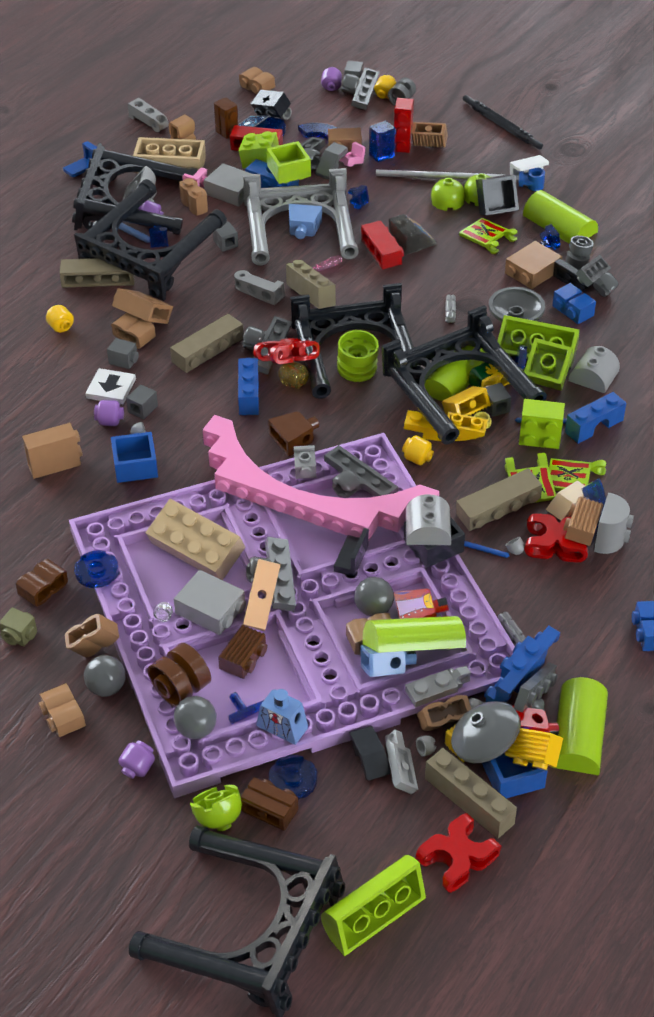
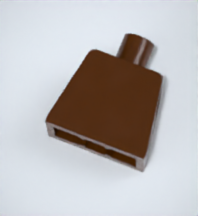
[268,411,319,457]

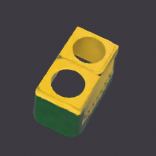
[468,362,510,388]

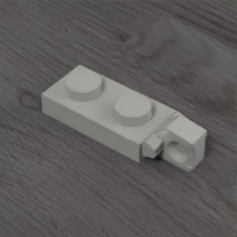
[405,666,471,708]
[385,729,418,794]

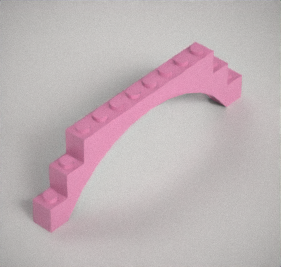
[203,415,439,541]

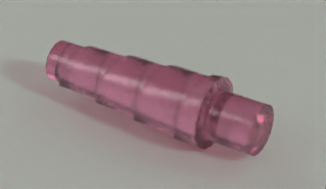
[312,255,342,272]

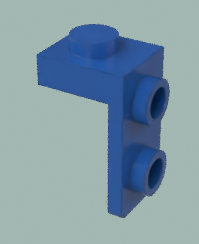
[63,141,97,177]

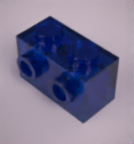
[369,120,396,162]

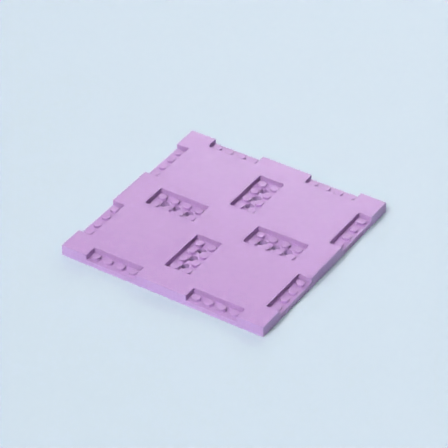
[69,433,515,798]

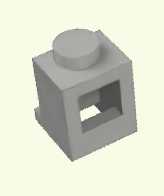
[294,445,316,479]

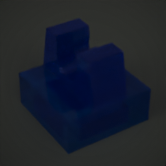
[348,185,369,209]
[539,224,561,250]
[149,225,168,248]

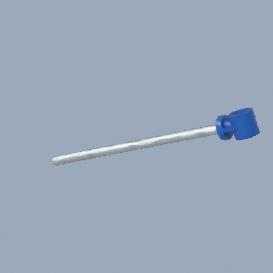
[376,167,545,191]

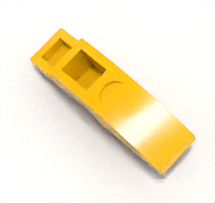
[404,410,488,441]

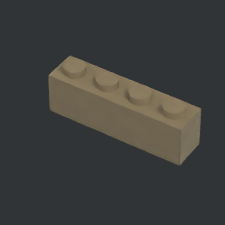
[60,258,135,287]
[286,260,336,309]
[170,314,244,373]
[456,468,542,531]
[425,748,517,839]

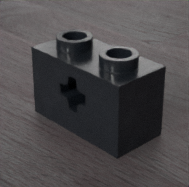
[251,90,291,118]

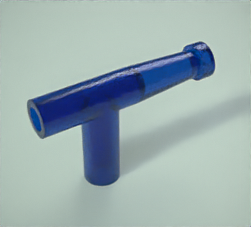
[228,692,264,724]

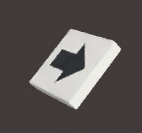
[85,368,136,405]

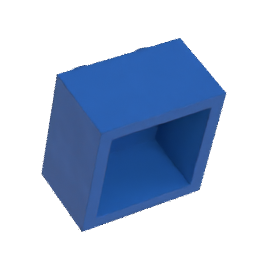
[111,432,158,483]
[482,750,548,798]

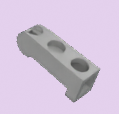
[128,98,169,132]
[234,270,285,305]

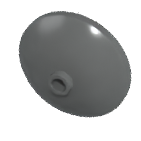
[489,287,545,322]
[451,701,521,763]

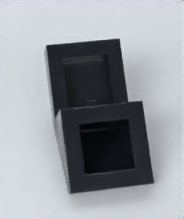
[349,726,391,780]

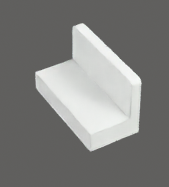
[510,155,549,175]

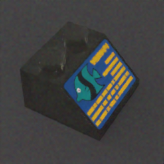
[389,214,437,255]

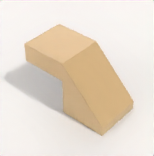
[546,481,595,520]

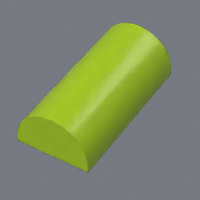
[523,190,598,244]
[498,315,580,368]
[425,346,485,401]
[363,616,466,653]
[551,677,608,775]
[321,855,426,956]

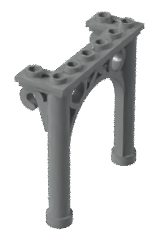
[243,168,359,266]

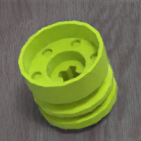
[337,330,379,382]

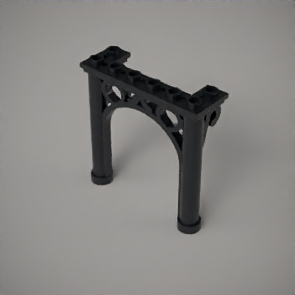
[72,143,198,236]
[74,179,227,301]
[290,283,424,399]
[382,305,547,444]
[129,825,345,1017]

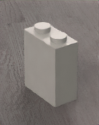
[203,164,252,207]
[174,570,246,635]

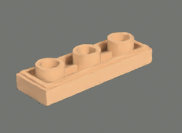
[242,559,281,631]

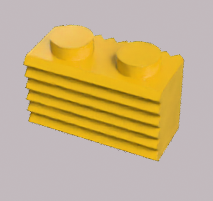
[442,386,491,416]
[505,728,563,770]

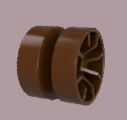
[148,643,211,707]

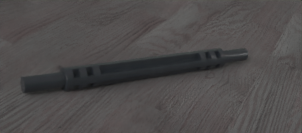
[463,95,543,150]

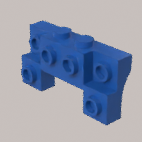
[484,625,560,703]

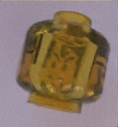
[278,362,309,389]

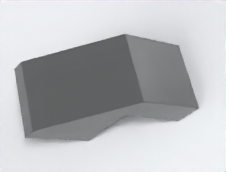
[315,142,348,180]

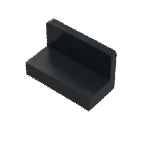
[553,259,594,291]
[334,528,369,577]

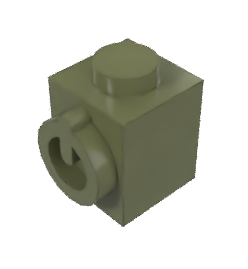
[0,607,37,647]

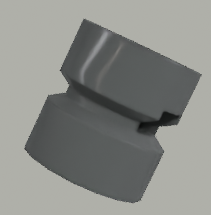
[388,77,416,105]
[565,236,594,269]

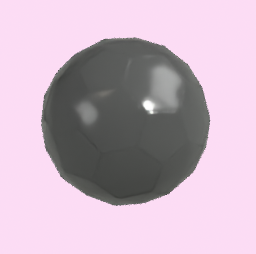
[354,577,394,616]
[84,655,126,697]
[173,696,217,740]

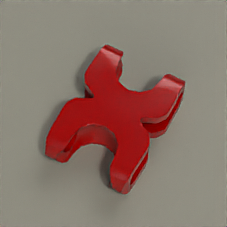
[253,338,320,364]
[524,514,588,562]
[415,813,502,893]

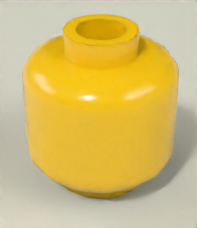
[374,75,396,99]
[46,305,74,333]
[402,435,434,465]

